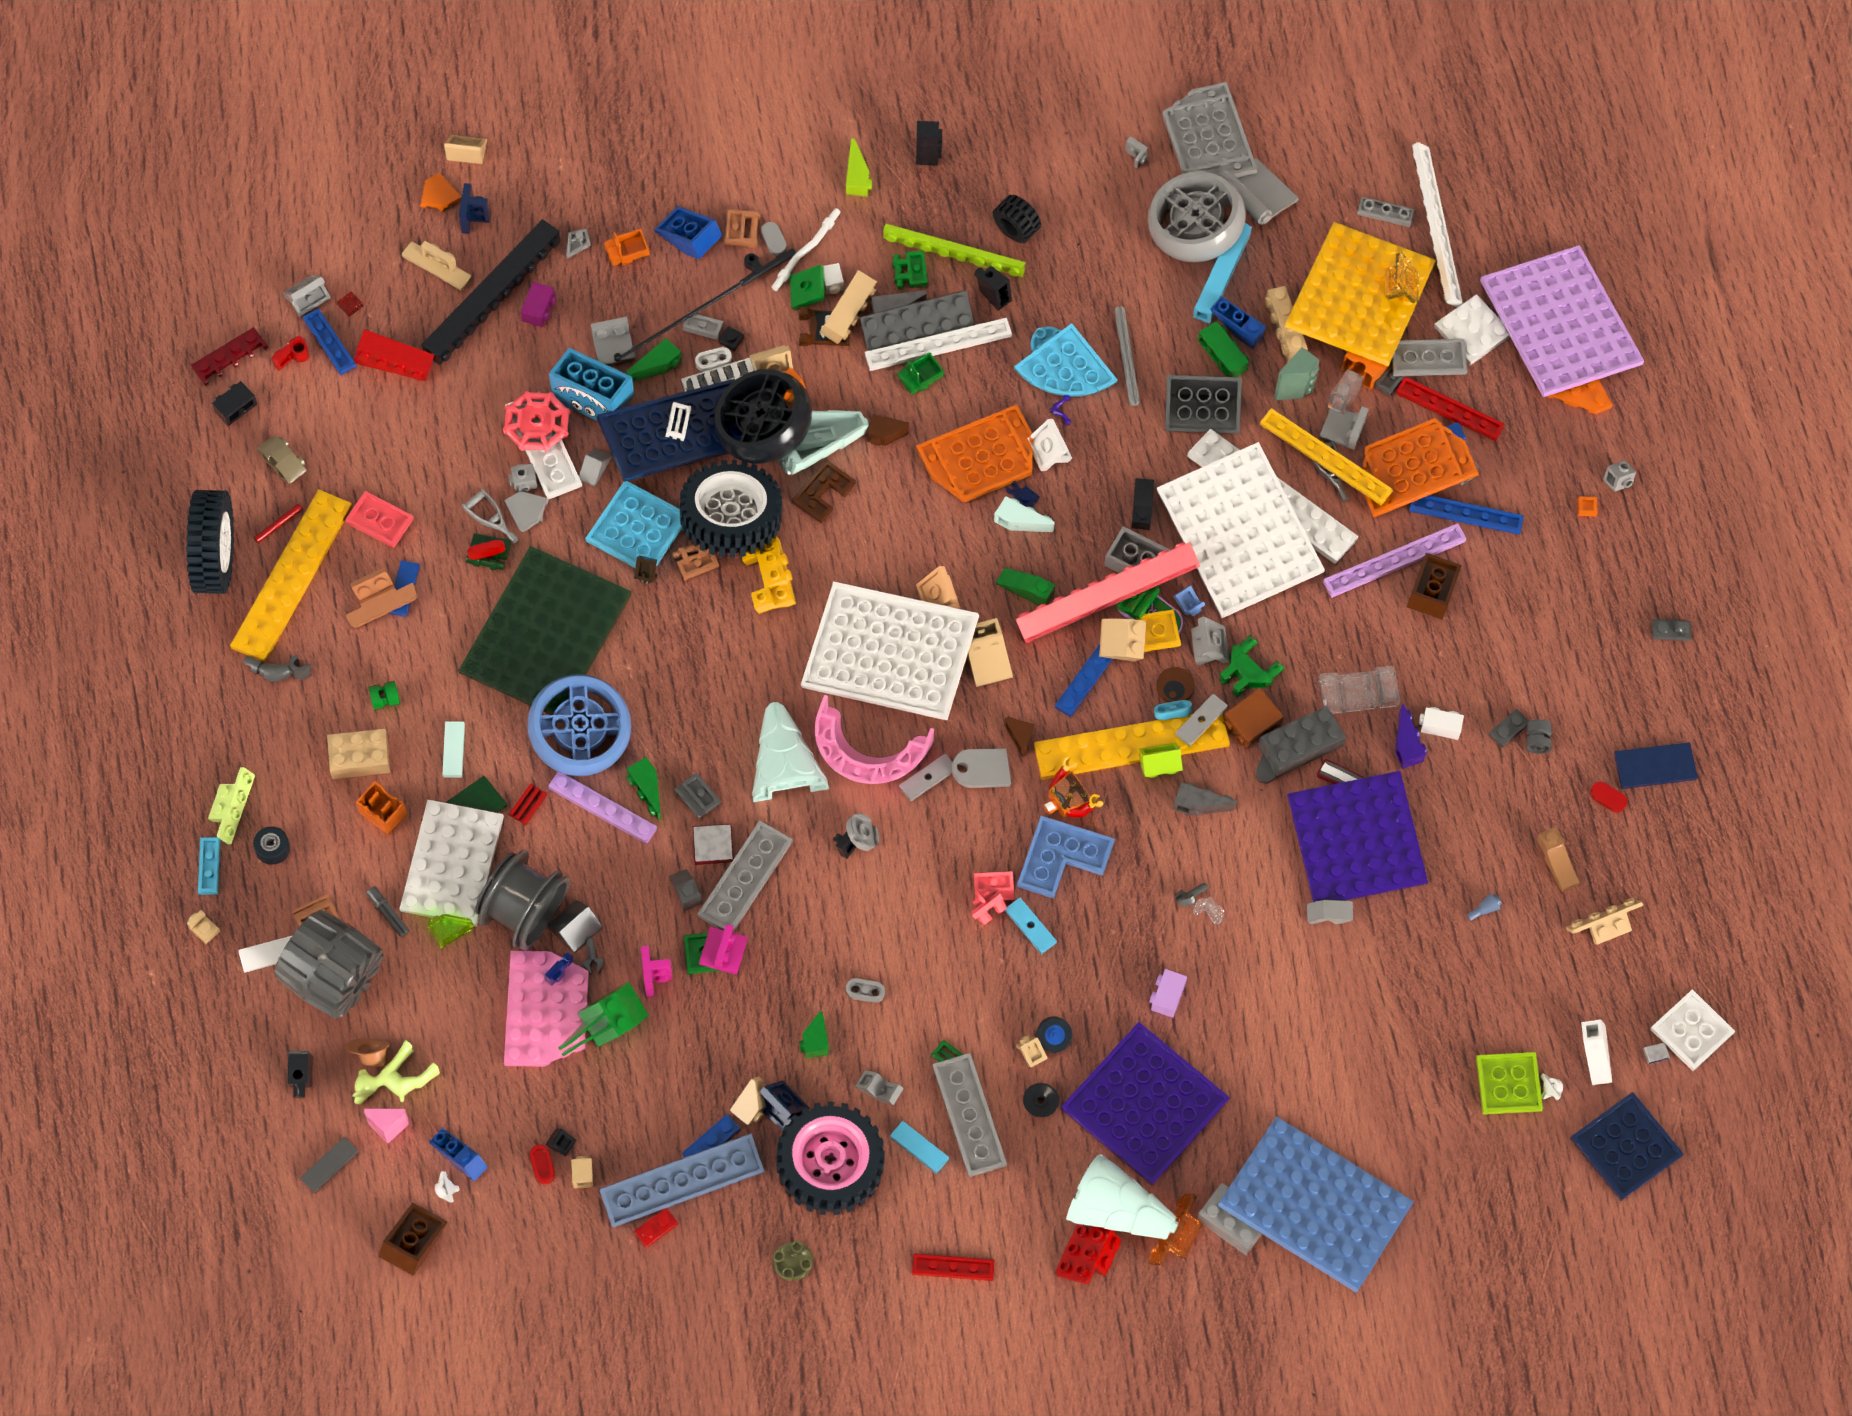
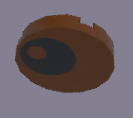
[1157,667,1194,702]

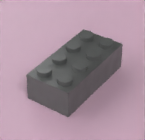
[1258,706,1346,778]

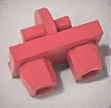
[971,890,1007,925]

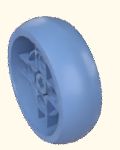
[527,674,632,776]

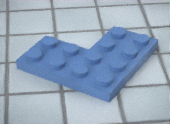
[1017,816,1115,899]

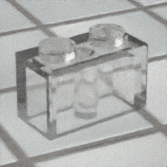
[1327,369,1364,415]

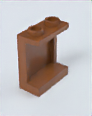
[1223,688,1284,749]

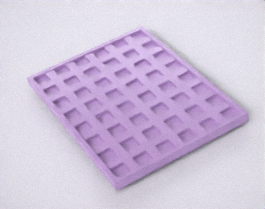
[1480,245,1644,397]

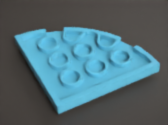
[1014,323,1118,397]

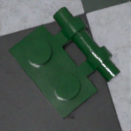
[466,533,511,570]

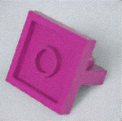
[699,924,748,975]
[641,946,672,997]

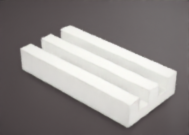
[665,402,691,441]

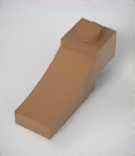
[1537,827,1580,892]

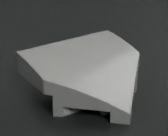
[504,491,549,533]

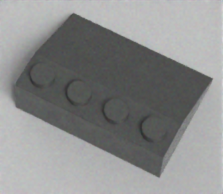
[1165,375,1242,433]

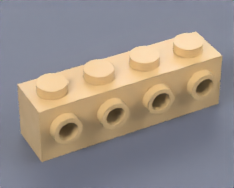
[820,270,877,344]
[1264,286,1308,362]

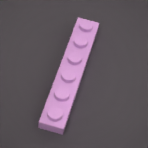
[548,772,657,844]

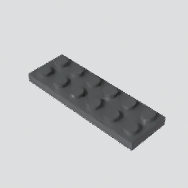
[859,290,974,351]

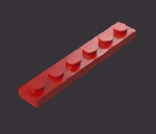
[1396,377,1505,441]

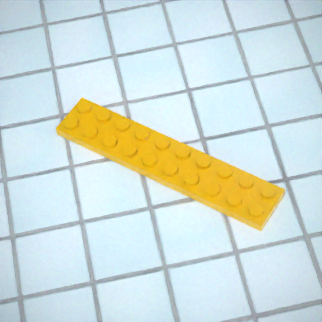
[230,489,353,663]
[1034,714,1230,780]

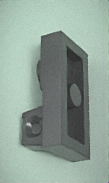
[1651,619,1691,641]

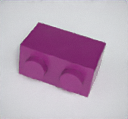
[520,282,557,327]

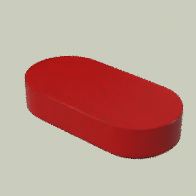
[467,540,506,560]
[1590,782,1627,812]
[529,1144,555,1184]

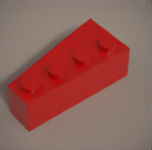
[354,329,435,381]

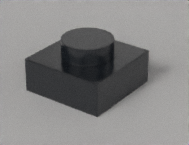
[719,326,744,352]

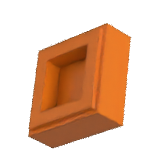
[1577,496,1598,517]

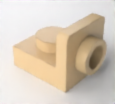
[187,910,220,944]
[1016,1035,1048,1068]

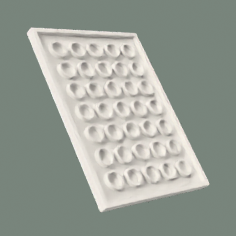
[801,582,979,720]

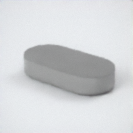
[761,222,786,256]

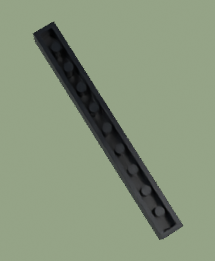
[421,219,560,365]

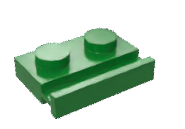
[1116,586,1160,620]

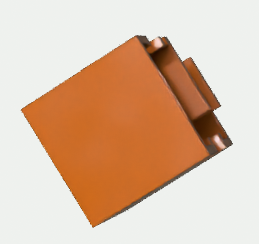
[1341,351,1389,390]
[356,781,407,835]

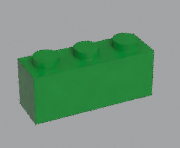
[1197,321,1249,377]

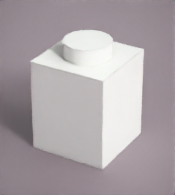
[823,263,844,294]

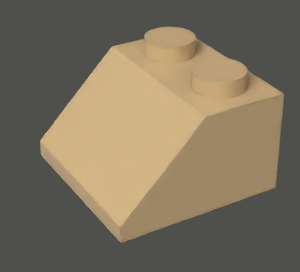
[1099,619,1146,661]

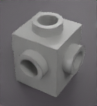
[1603,461,1636,492]
[508,463,537,492]

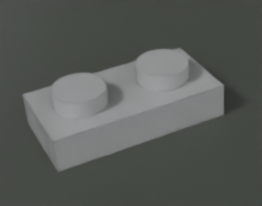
[682,312,723,340]

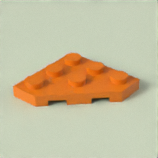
[1546,379,1612,414]

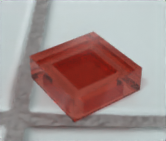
[337,292,363,317]

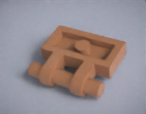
[672,544,719,581]

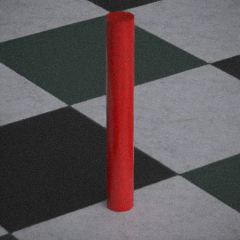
[254,504,303,543]

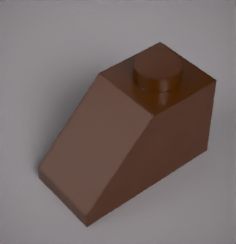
[867,414,909,446]

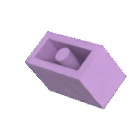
[1149,969,1187,1018]

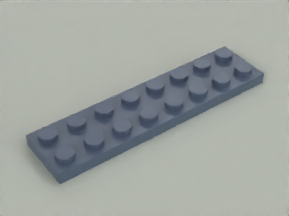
[599,1133,765,1227]

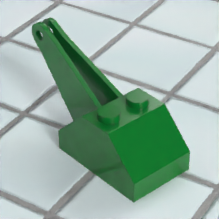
[558,981,649,1056]

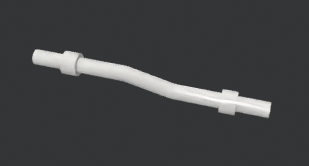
[771,208,841,291]

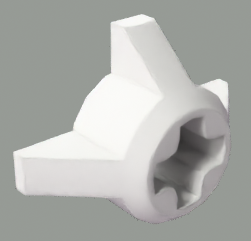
[1540,1073,1563,1100]
[435,1171,460,1203]

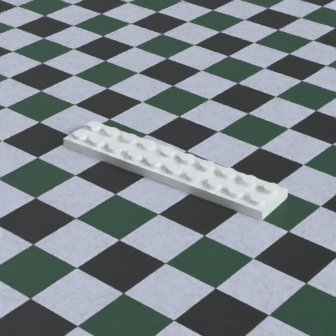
[1187,429,1359,564]

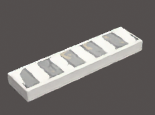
[681,357,755,391]

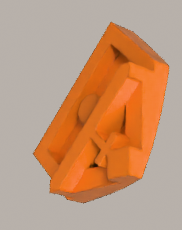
[420,173,462,212]

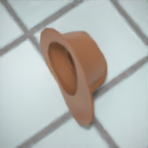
[345,1038,390,1067]

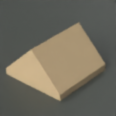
[444,135,487,164]

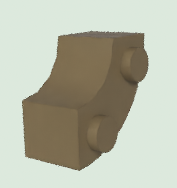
[257,435,307,484]

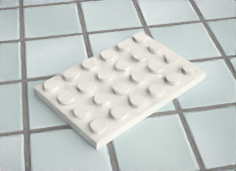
[400,800,504,926]

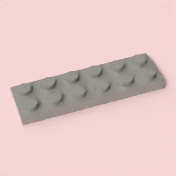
[697,820,793,932]
[932,1053,1007,1178]

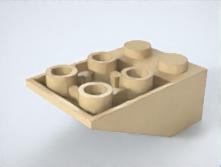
[967,618,1013,687]

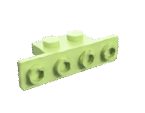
[208,767,255,844]

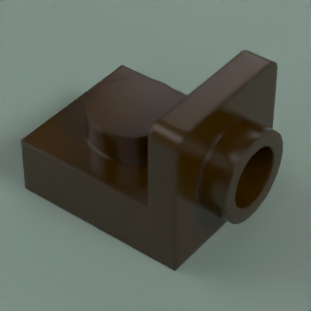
[634,555,658,584]

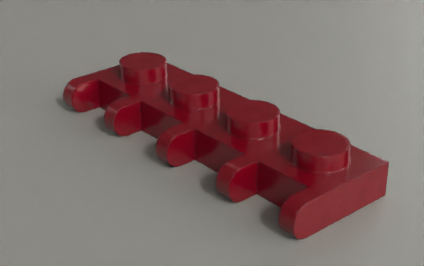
[191,327,268,386]

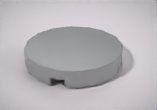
[846,813,879,851]

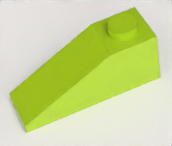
[846,138,873,196]

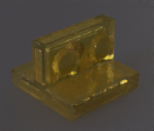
[1385,252,1419,303]

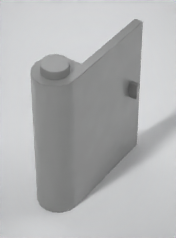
[1219,158,1299,224]

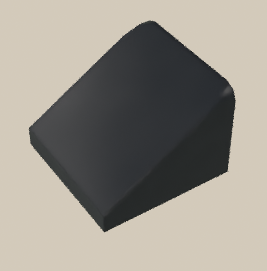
[546,1128,576,1156]

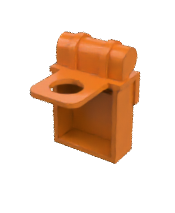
[604,229,650,266]

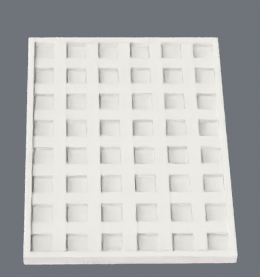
[1157,442,1325,618]

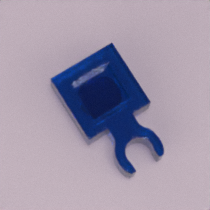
[1006,481,1040,508]
[545,952,574,986]

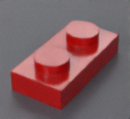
[634,1208,678,1248]

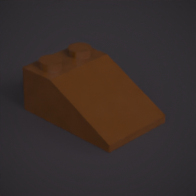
[1407,553,1462,620]
[378,1202,447,1276]

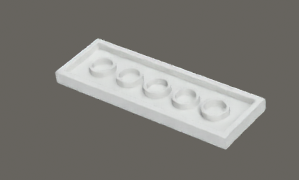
[505,391,582,499]

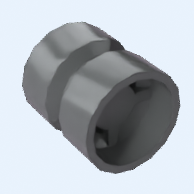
[1526,719,1552,754]

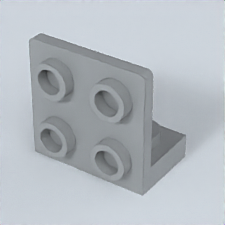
[591,317,635,365]
[1320,406,1369,450]

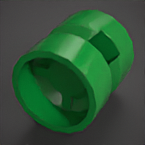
[369,681,400,710]

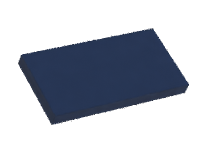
[1614,742,1698,789]

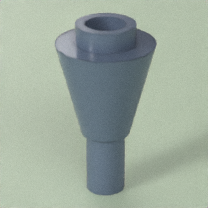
[1467,893,1502,921]

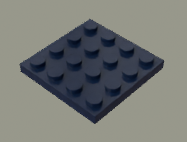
[1570,1092,1684,1201]

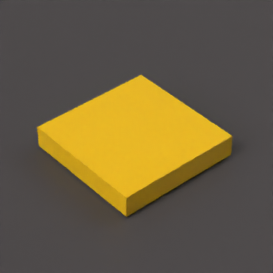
[1136,609,1181,652]

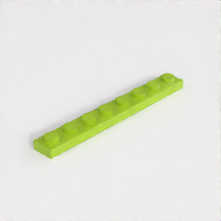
[883,223,1025,277]

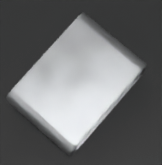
[1643,1043,1670,1064]

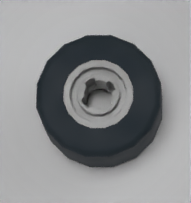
[253,826,290,865]

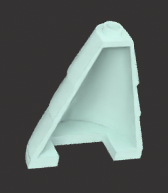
[777,410,869,475]
[752,702,829,802]
[1066,1154,1179,1239]

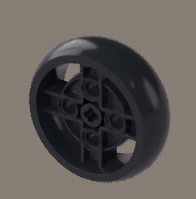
[714,369,812,464]

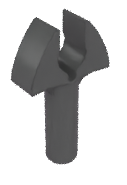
[1175,883,1208,906]
[582,937,604,975]

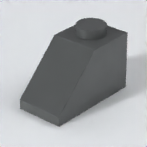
[669,869,702,911]

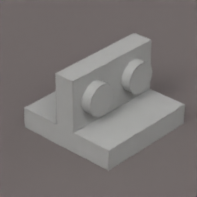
[283,274,331,316]
[1191,617,1230,666]

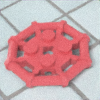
[502,390,571,452]

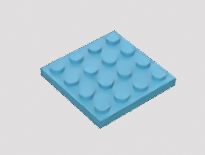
[585,481,682,568]

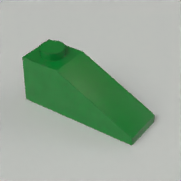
[625,338,682,382]
[996,568,1055,606]

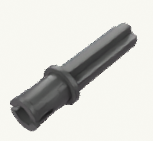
[366,886,409,937]

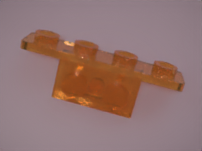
[1148,1194,1203,1265]

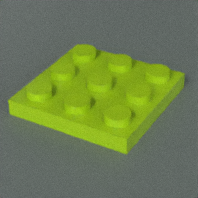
[1476,1052,1543,1115]

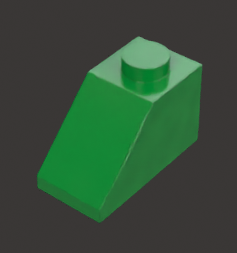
[799,1012,829,1059]

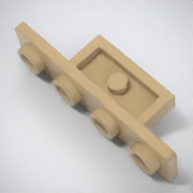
[402,241,471,290]
[1566,898,1643,945]

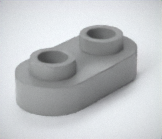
[846,978,885,1003]

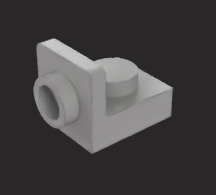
[1125,136,1149,168]

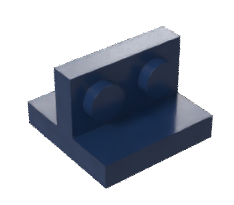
[459,183,490,234]
[760,1080,809,1131]

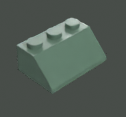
[1274,347,1319,400]

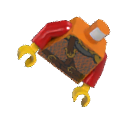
[1043,757,1103,818]

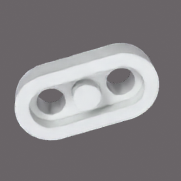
[695,347,732,372]

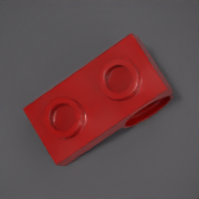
[271,335,309,371]

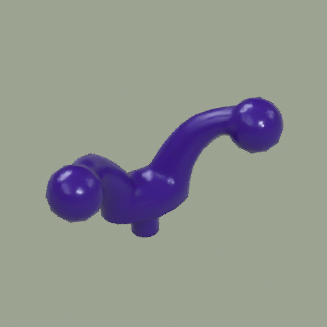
[1049,395,1071,425]

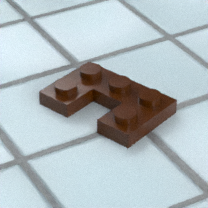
[792,460,856,523]

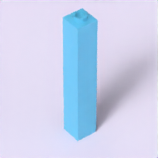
[1193,223,1252,324]

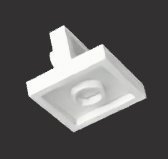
[1028,419,1072,471]

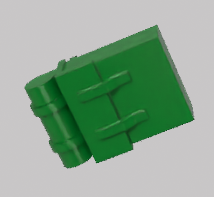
[897,352,944,395]

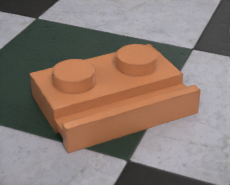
[292,894,340,926]

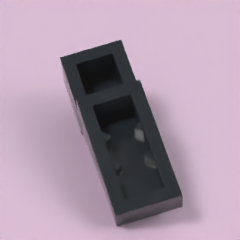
[1131,478,1154,530]

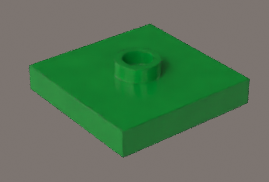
[790,264,825,310]

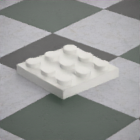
[1434,294,1510,366]
[1650,990,1735,1071]

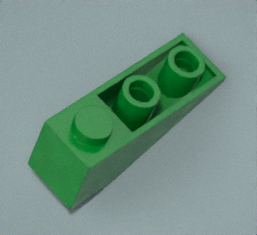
[626,757,661,820]

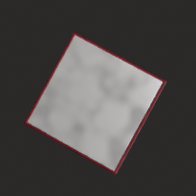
[693,824,734,865]

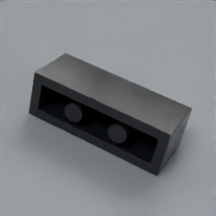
[916,121,942,166]

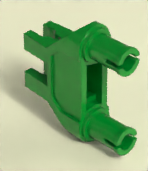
[1219,635,1284,697]

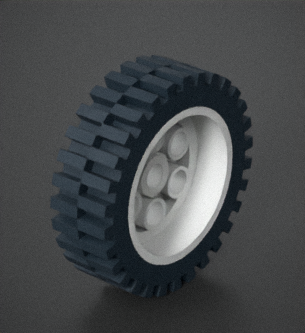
[680,460,782,558]
[186,490,234,594]

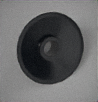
[1023,1083,1059,1117]

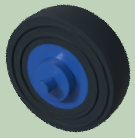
[1036,1016,1072,1053]

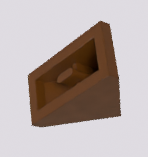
[1004,717,1034,757]

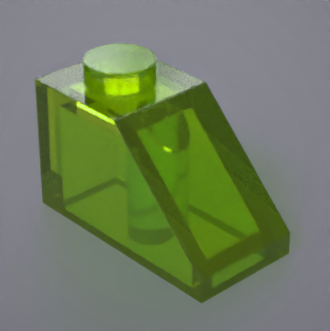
[427,914,474,949]

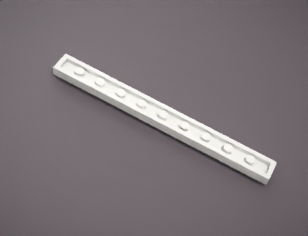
[1412,142,1463,307]

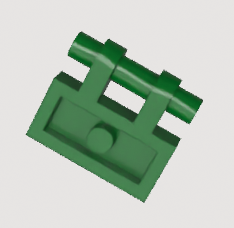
[892,251,928,290]

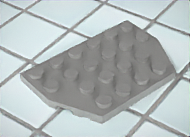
[1162,82,1257,178]

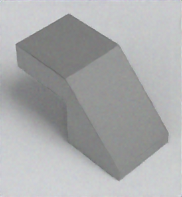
[1307,900,1353,925]
[855,1070,904,1105]

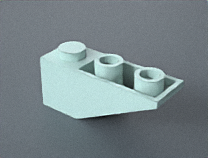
[994,496,1055,532]

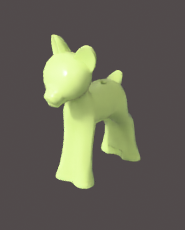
[352,1040,440,1104]

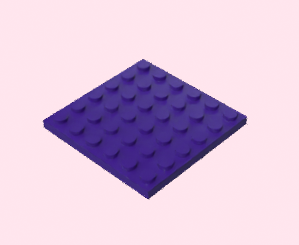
[1287,771,1428,902]
[1061,1022,1230,1186]

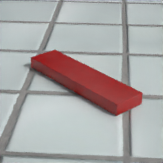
[912,1253,995,1281]

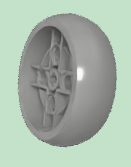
[1148,171,1246,262]

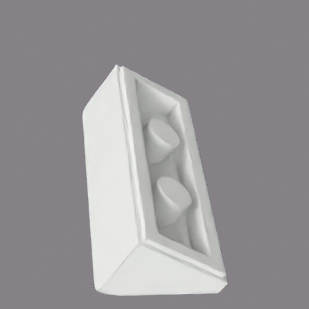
[238,936,292,973]

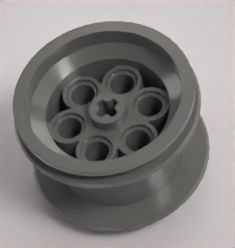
[475,850,570,951]

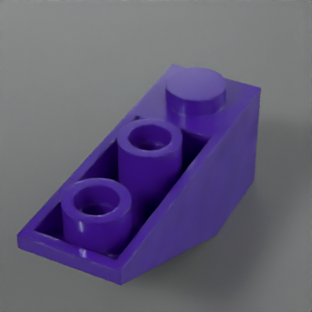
[1395,705,1427,769]

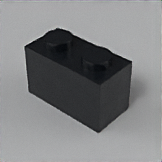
[212,381,257,426]

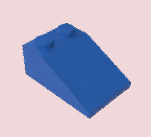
[654,206,722,259]

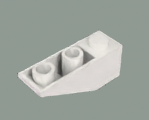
[1581,1020,1612,1085]

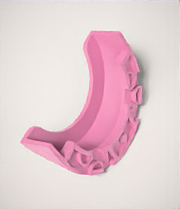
[815,695,934,784]

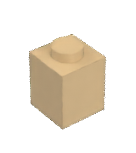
[571,1156,594,1188]

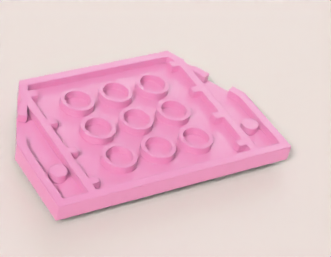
[504,951,589,1067]

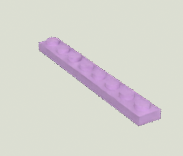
[1323,523,1466,598]

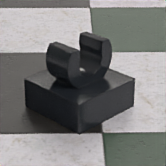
[833,832,856,859]

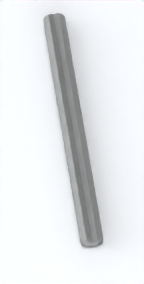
[1114,306,1140,406]

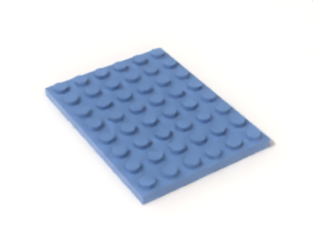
[1218,1116,1414,1293]

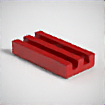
[509,783,547,826]

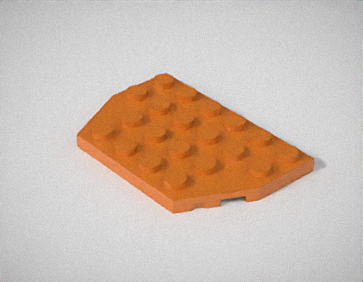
[916,405,1033,503]
[1362,418,1479,517]

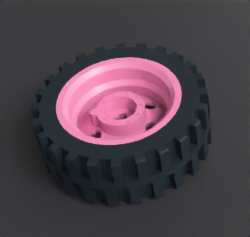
[776,1102,885,1215]

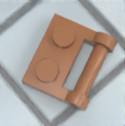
[725,210,761,249]

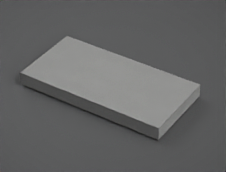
[1391,339,1467,376]

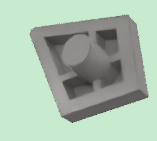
[566,229,591,259]

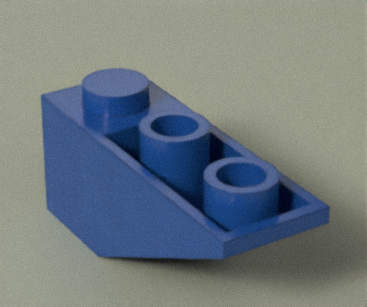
[1210,296,1266,349]
[429,1128,488,1181]

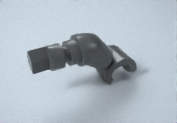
[243,655,312,682]

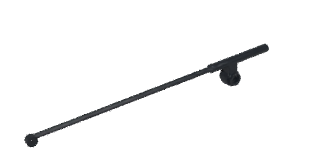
[614,248,796,361]

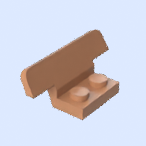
[345,567,418,628]

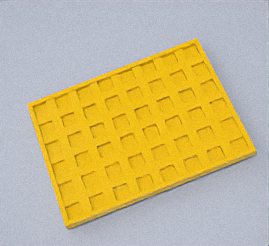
[1285,222,1436,366]

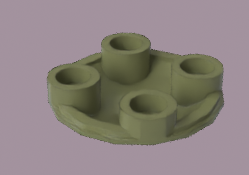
[773,1241,813,1281]

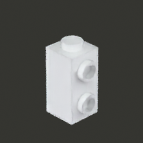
[1418,707,1464,740]

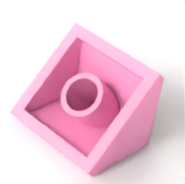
[364,1109,409,1144]

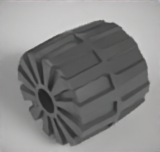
[274,910,384,1018]

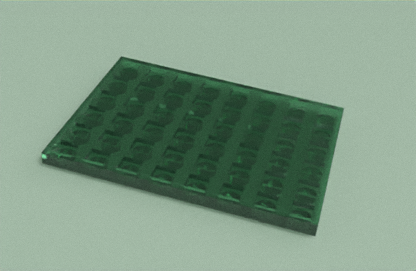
[458,546,631,715]

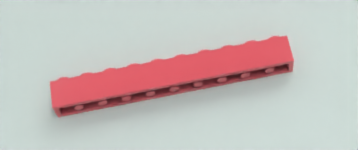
[1015,542,1200,643]

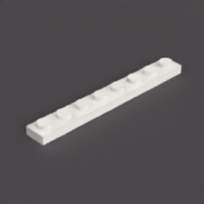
[865,318,1012,371]

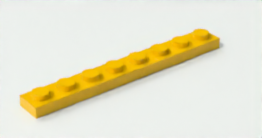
[1260,408,1392,506]

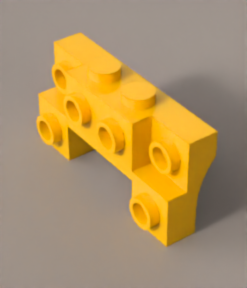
[742,536,796,614]

